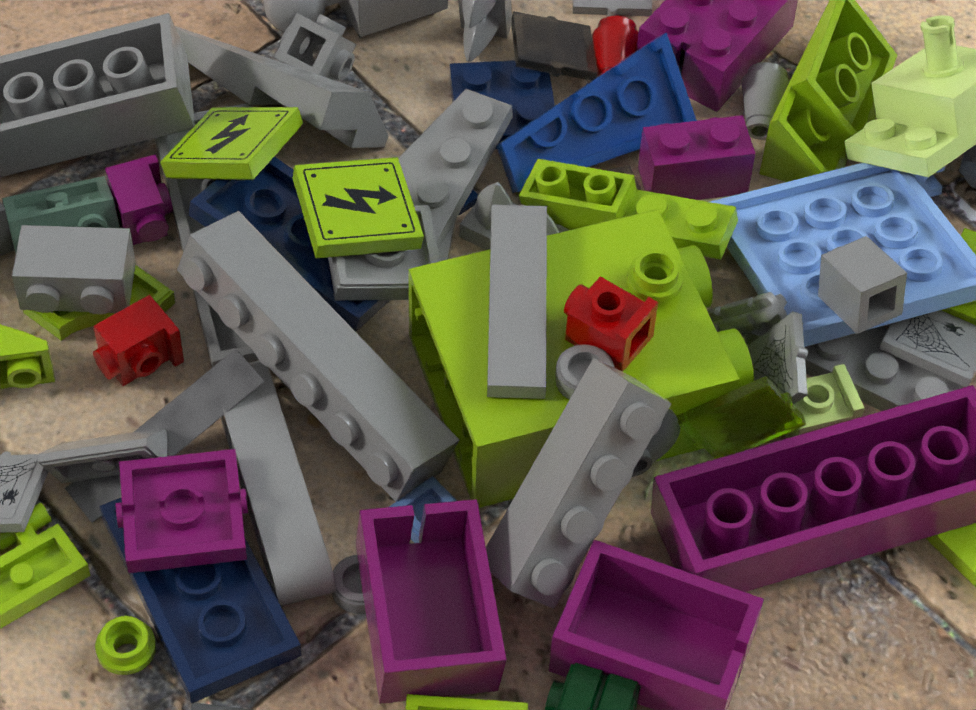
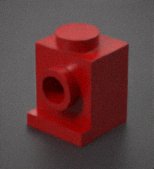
[564,276,658,372]
[93,294,184,386]

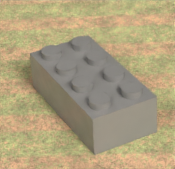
[0,13,195,177]

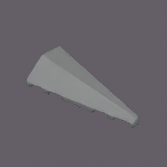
[175,26,389,148]

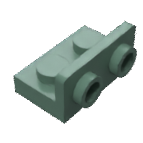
[2,176,120,254]

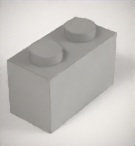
[12,225,136,314]

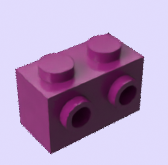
[638,115,756,200]

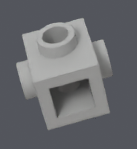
[274,13,357,81]

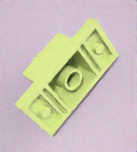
[845,15,976,178]

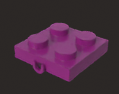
[116,449,248,573]

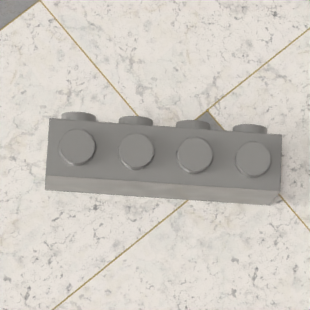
[486,358,672,609]

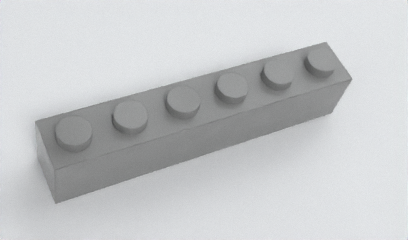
[177,211,460,502]

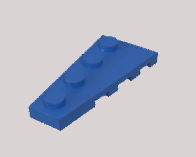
[496,33,697,193]

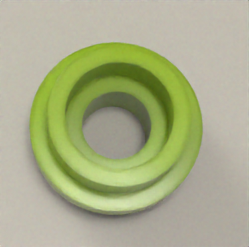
[627,249,684,303]
[95,616,156,675]

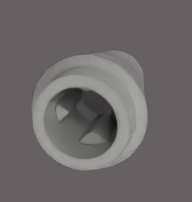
[741,62,790,140]

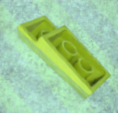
[759,0,897,182]

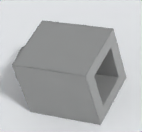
[818,236,907,334]

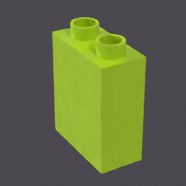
[408,209,754,508]

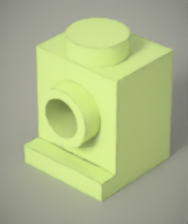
[774,364,865,438]

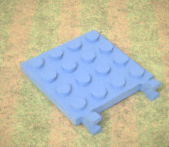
[710,163,976,347]

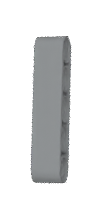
[220,361,336,606]

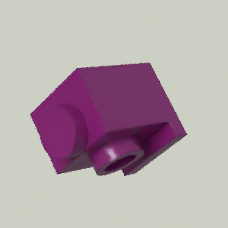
[105,154,173,245]

